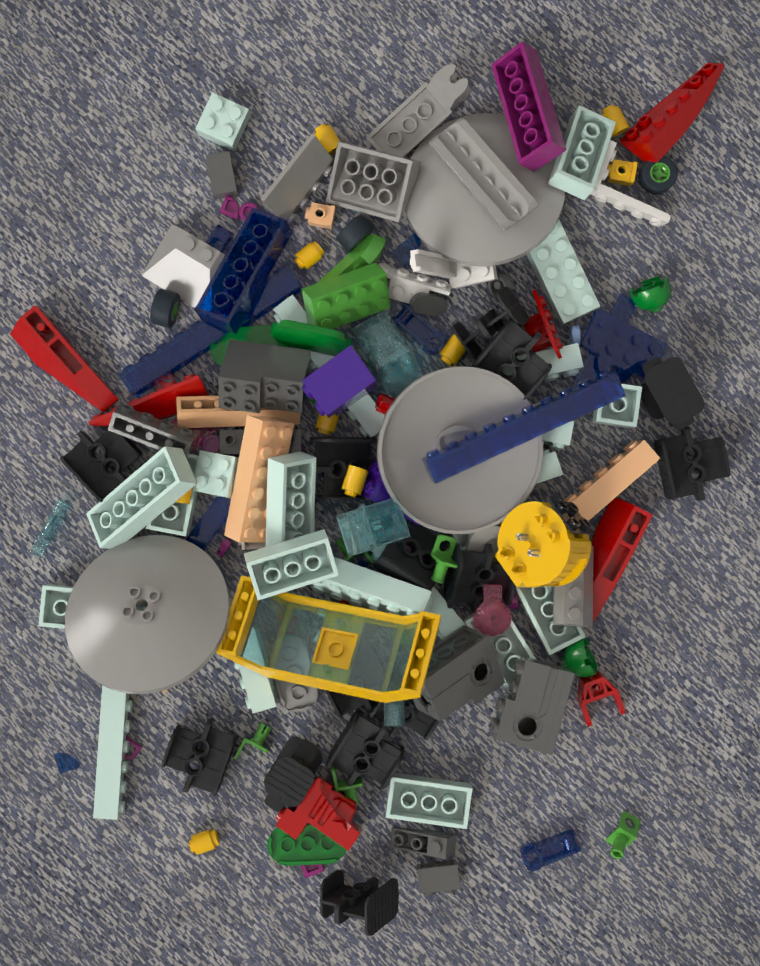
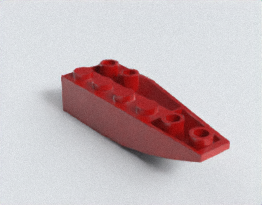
[620,62,724,163]
[10,305,119,413]
[88,374,210,427]
[591,497,653,622]

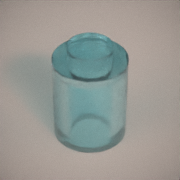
[384,700,405,727]

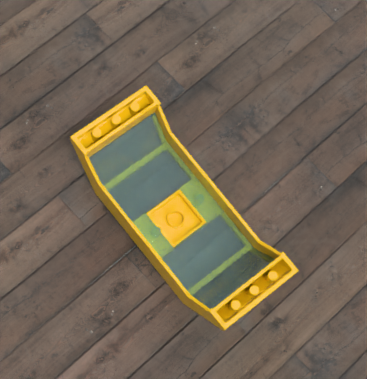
[216,575,442,703]

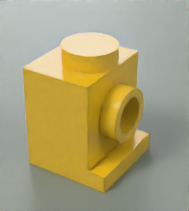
[607,159,638,186]

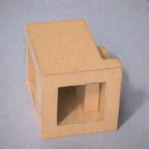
[305,202,336,229]

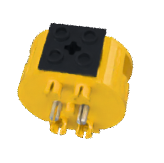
[494,500,595,587]

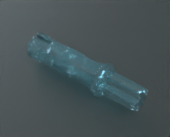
[31,499,69,557]

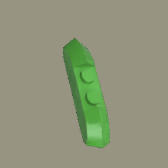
[317,234,386,283]

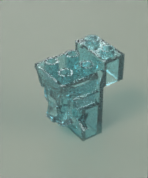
[351,310,423,398]
[336,496,411,556]

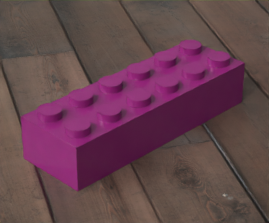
[491,41,567,172]

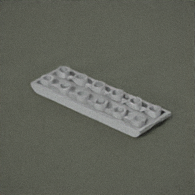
[429,117,538,231]

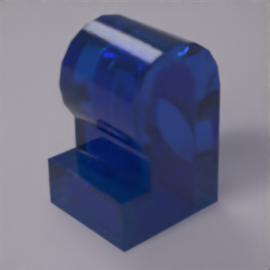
[205,224,234,253]

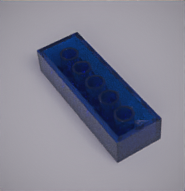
[194,208,293,334]

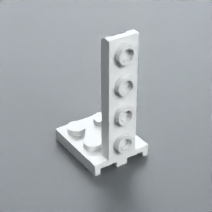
[590,140,670,227]
[410,249,498,289]

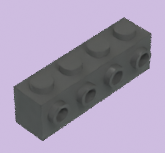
[108,404,197,458]
[220,425,302,455]

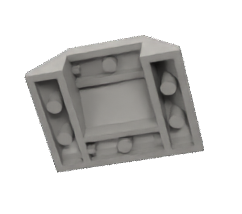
[141,224,241,317]

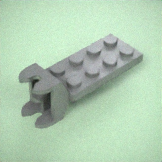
[366,64,470,157]

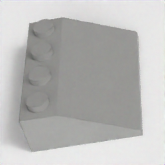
[261,134,334,227]
[326,142,421,222]

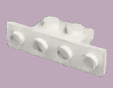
[376,263,451,304]

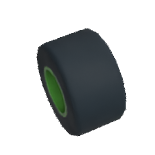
[639,156,678,195]
[336,214,374,253]
[150,289,180,328]

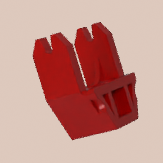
[576,670,626,727]

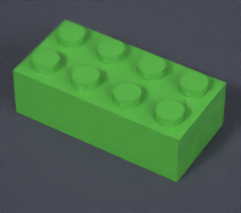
[302,263,391,329]

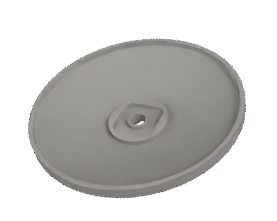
[405,113,565,266]
[377,366,543,534]
[65,535,230,694]

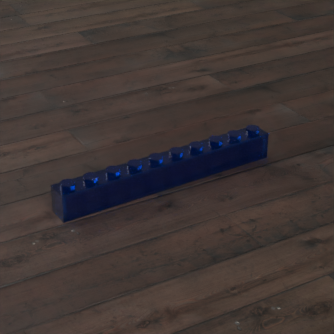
[119,265,303,398]
[422,370,626,484]

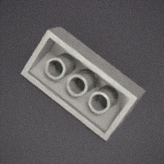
[553,545,594,628]

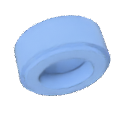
[569,325,580,345]

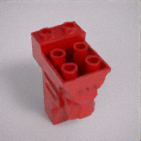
[275,775,363,851]

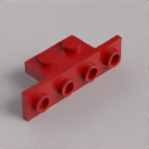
[524,289,563,359]

